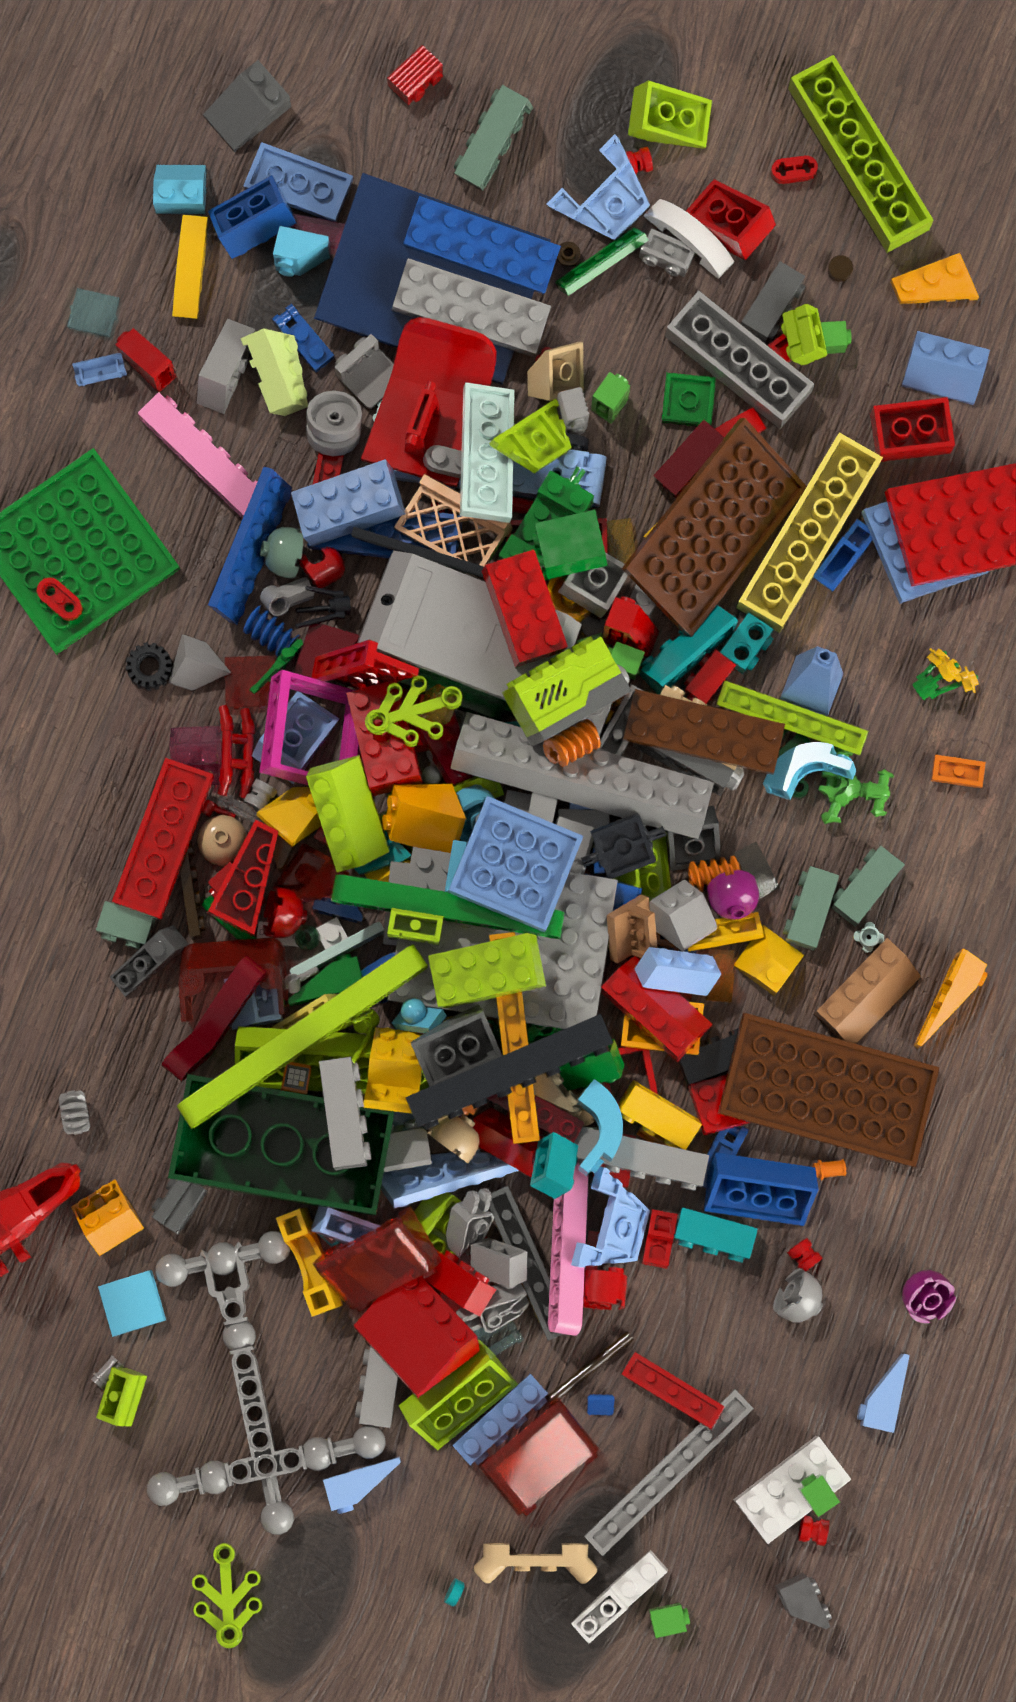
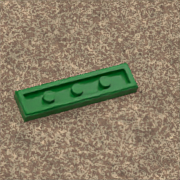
[555,228,649,296]

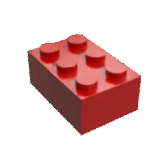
[870,397,955,462]

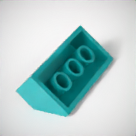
[640,605,738,695]

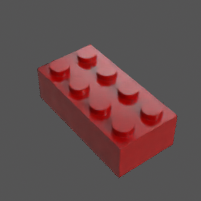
[482,550,568,668]
[346,680,423,796]

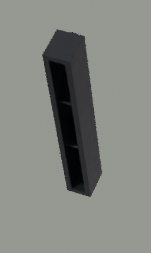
[406,1014,613,1130]

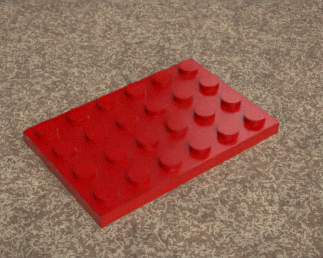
[884,463,1016,587]

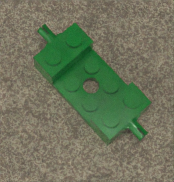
[498,466,594,582]

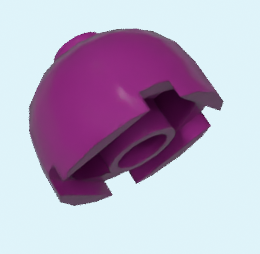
[707,870,759,920]
[902,1270,956,1324]

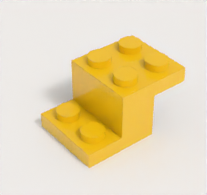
[364,1027,424,1114]

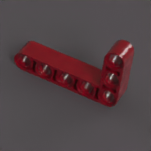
[161,955,267,1082]

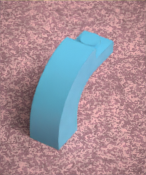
[763,742,856,800]
[577,1079,623,1176]

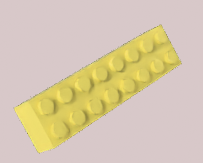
[737,433,883,633]

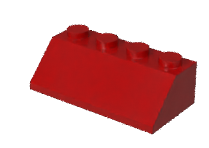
[601,956,713,1062]

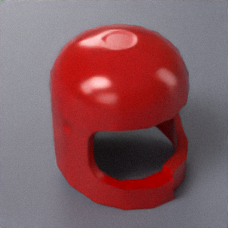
[298,546,345,588]

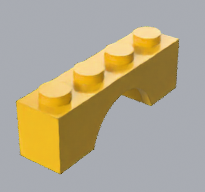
[276,1208,343,1317]

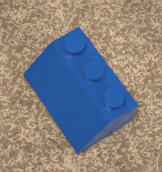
[208,175,297,259]

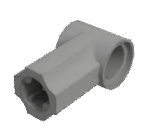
[260,577,314,616]

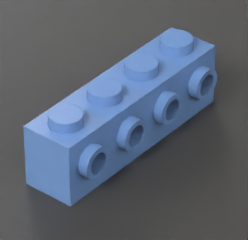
[453,1374,548,1465]

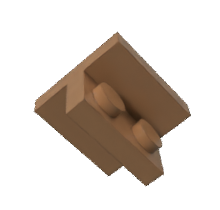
[607,895,657,963]

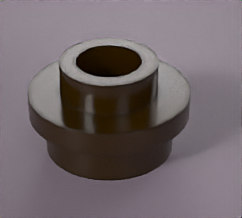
[557,242,581,267]

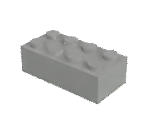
[319,1057,371,1170]

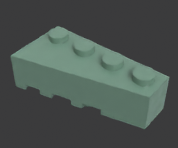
[454,85,534,191]

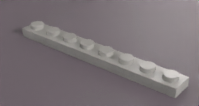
[584,1389,754,1556]

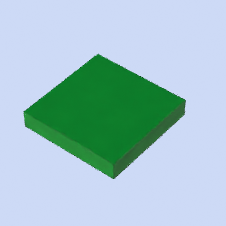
[661,372,716,426]

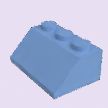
[902,331,990,405]

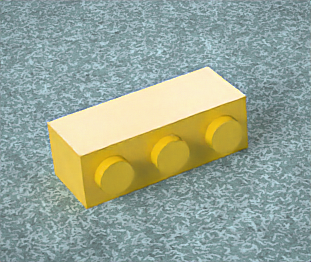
[618,1080,702,1150]

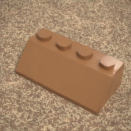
[814,938,921,1044]

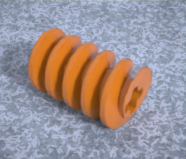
[543,719,601,767]
[688,856,741,892]

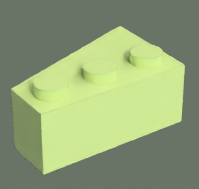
[240,329,308,416]

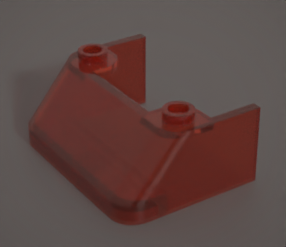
[178,937,289,1022]

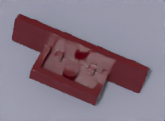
[487,1095,584,1143]

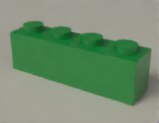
[541,1039,624,1099]

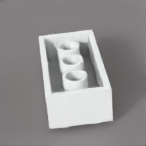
[733,1436,851,1544]

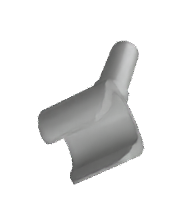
[285,966,319,993]

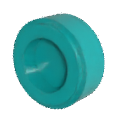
[444,1578,465,1607]

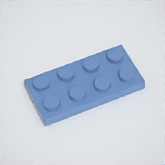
[243,142,354,223]

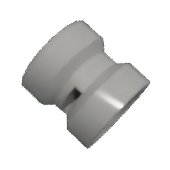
[243,779,278,811]

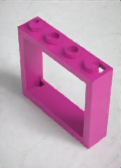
[260,670,360,786]

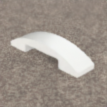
[644,199,735,279]

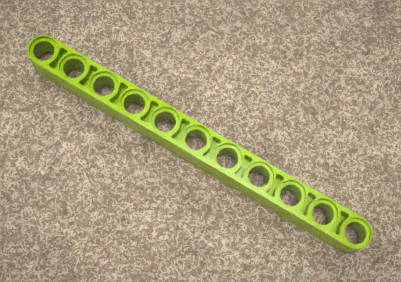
[177,944,429,1129]

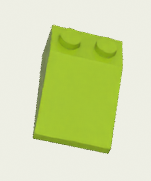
[628,80,712,149]

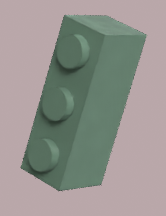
[831,846,905,927]
[783,866,839,951]

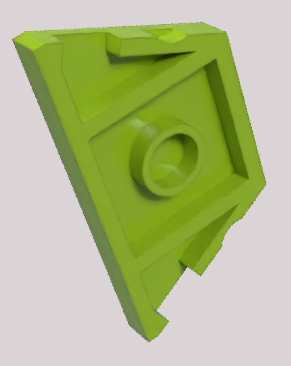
[489,399,571,474]

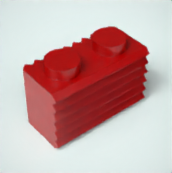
[387,45,443,105]

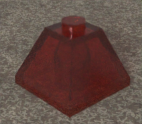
[274,843,350,902]

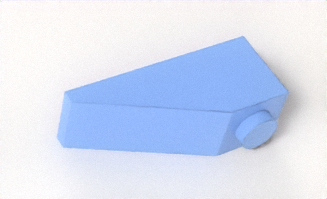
[857,1354,909,1433]
[323,1457,401,1514]

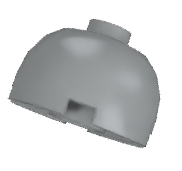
[773,1268,823,1323]

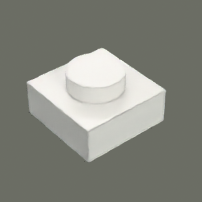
[314,917,348,950]

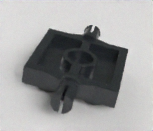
[581,813,666,879]

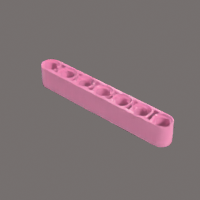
[548,1160,588,1336]

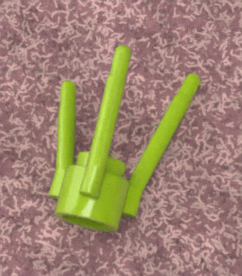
[333,1009,380,1063]

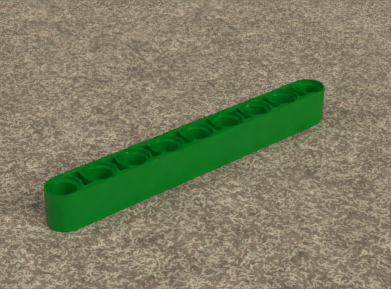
[331,875,564,939]

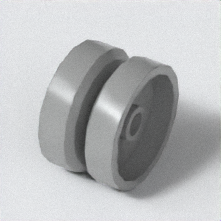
[306,391,362,456]

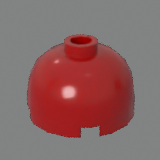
[263,886,307,938]

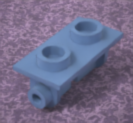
[72,353,127,386]

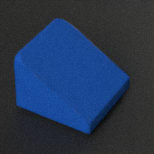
[587,1394,614,1415]

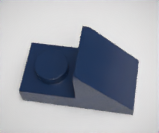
[312,897,364,925]

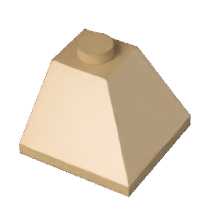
[527,342,584,401]

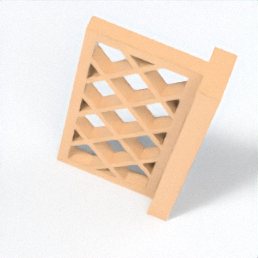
[394,474,513,566]

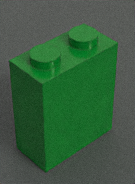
[532,510,608,579]

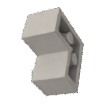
[505,790,557,823]

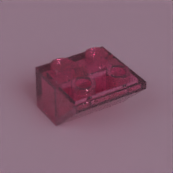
[169,726,222,785]

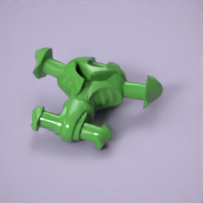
[819,747,894,824]

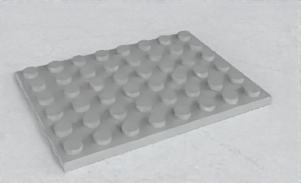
[388,847,618,1029]

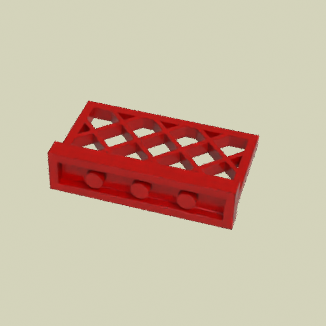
[311,639,419,690]

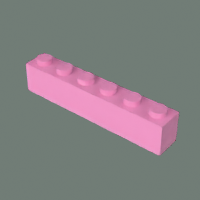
[138,392,258,519]

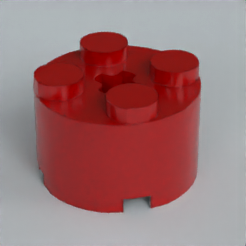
[583,1265,627,1310]

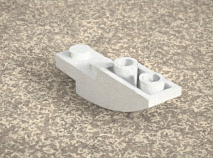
[571,1550,668,1644]

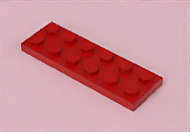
[112,758,215,919]

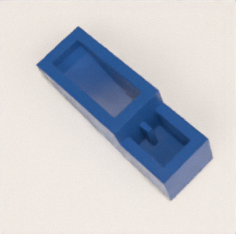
[813,519,873,592]

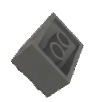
[203,60,291,152]
[410,1005,502,1087]

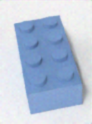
[291,459,406,547]

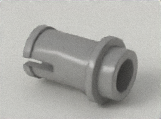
[91,1355,124,1390]

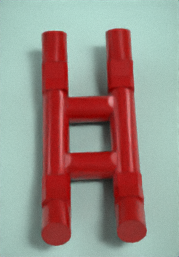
[217,705,255,798]

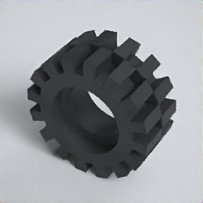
[126,642,173,691]

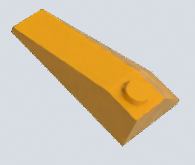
[914,949,988,1048]

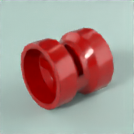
[626,147,653,175]
[787,1237,823,1271]
[798,1515,830,1546]

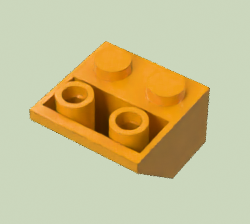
[71,1179,144,1256]

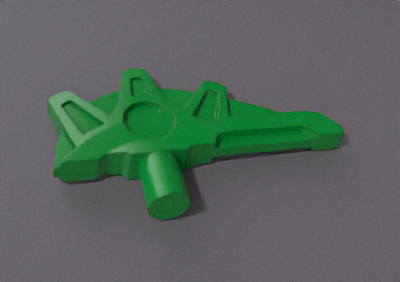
[249,639,303,694]

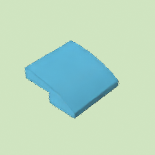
[98,1270,166,1337]

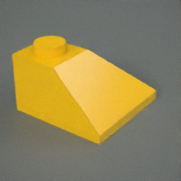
[256,787,322,847]
[733,925,804,996]

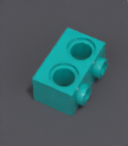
[720,612,774,675]

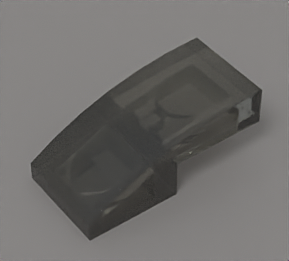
[733,842,780,899]

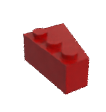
[603,596,659,658]

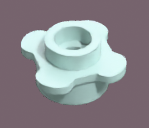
[853,922,884,953]

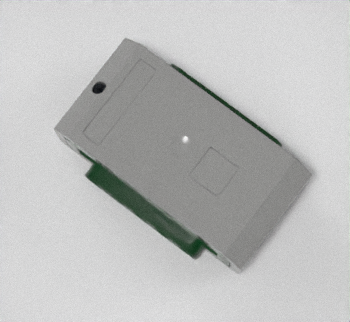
[357,551,582,722]

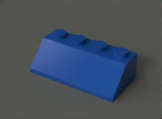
[704,1153,819,1226]

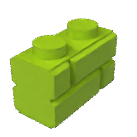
[781,304,827,365]
[387,908,444,945]
[96,1367,147,1426]

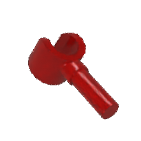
[201,800,236,818]

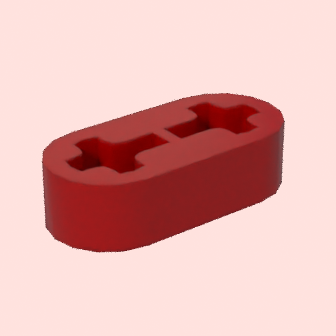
[771,156,818,184]

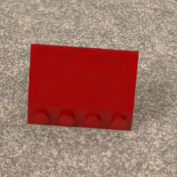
[354,1267,480,1398]

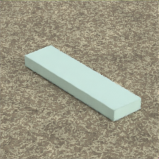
[289,922,384,975]

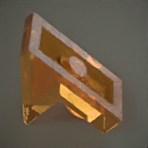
[706,949,734,1002]

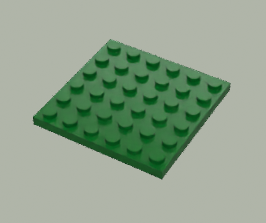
[0,448,180,655]

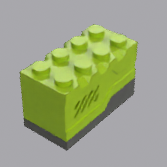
[501,636,632,746]

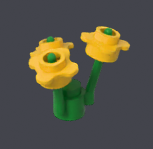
[913,648,979,700]

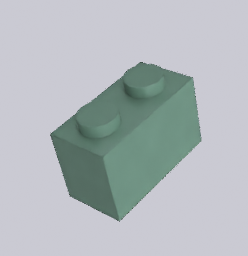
[96,901,157,950]

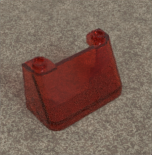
[313,1206,442,1312]
[478,1399,599,1517]

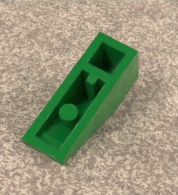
[288,954,362,1007]

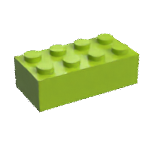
[428,933,546,1008]

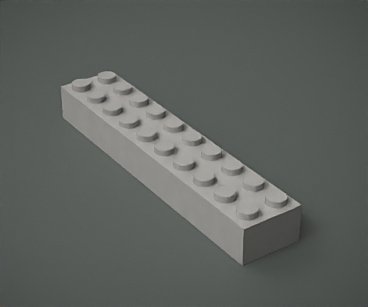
[450,712,714,839]

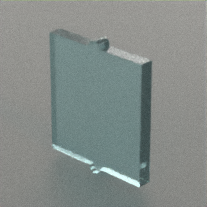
[67,288,120,337]

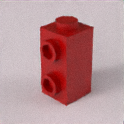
[684,650,736,705]

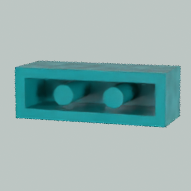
[674,1207,758,1263]

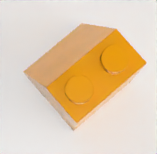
[382,784,466,853]

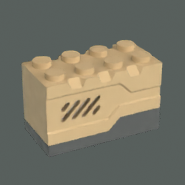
[633,685,745,796]

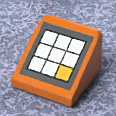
[281,1062,311,1095]

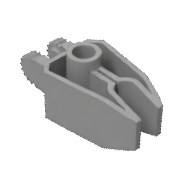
[446,1188,494,1257]
[456,1283,530,1333]

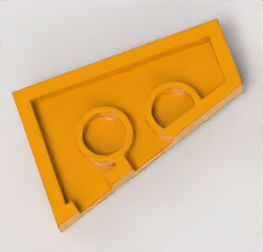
[890,253,979,304]

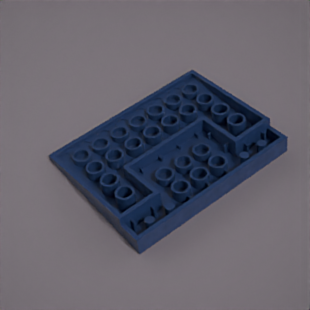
[314,173,551,384]

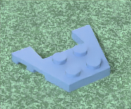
[547,134,650,240]
[571,1167,650,1267]

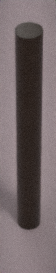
[546,1331,634,1405]

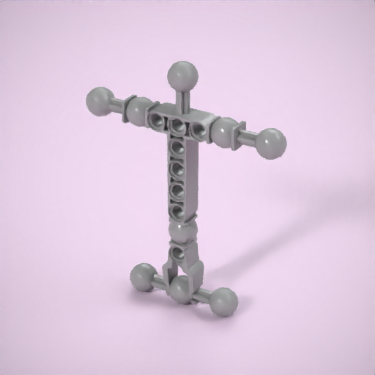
[147,1231,386,1535]

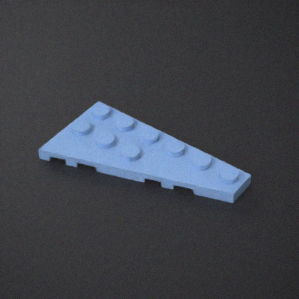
[381,1149,519,1208]

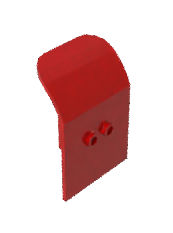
[361,317,496,488]

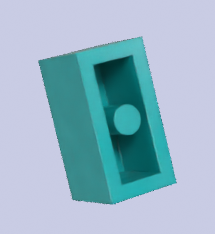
[530,1132,579,1199]

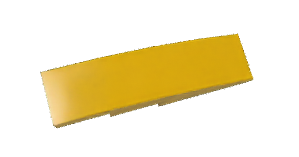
[172,215,208,319]

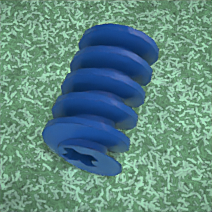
[243,605,301,658]

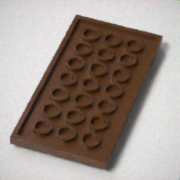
[621,418,807,637]
[718,1013,940,1167]

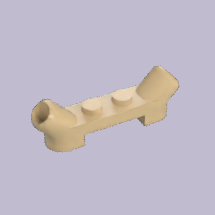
[474,1543,597,1584]

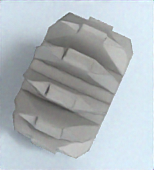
[59,1090,90,1135]

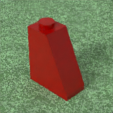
[115,328,177,393]

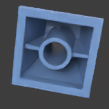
[780,646,843,716]

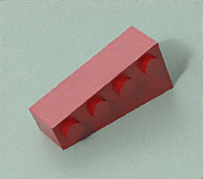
[207,819,278,936]

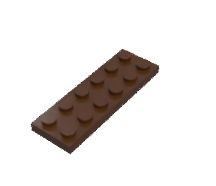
[623,689,785,775]

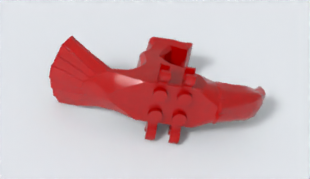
[0,1162,81,1277]

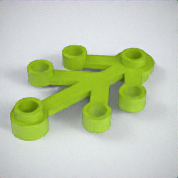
[365,676,462,747]
[192,1543,263,1648]

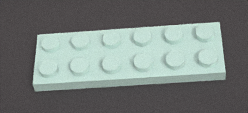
[460,383,514,523]

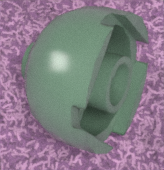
[260,527,303,579]

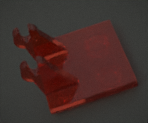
[225,656,276,710]

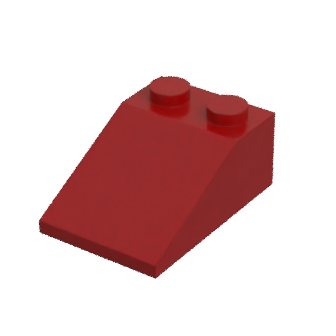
[686,179,776,260]

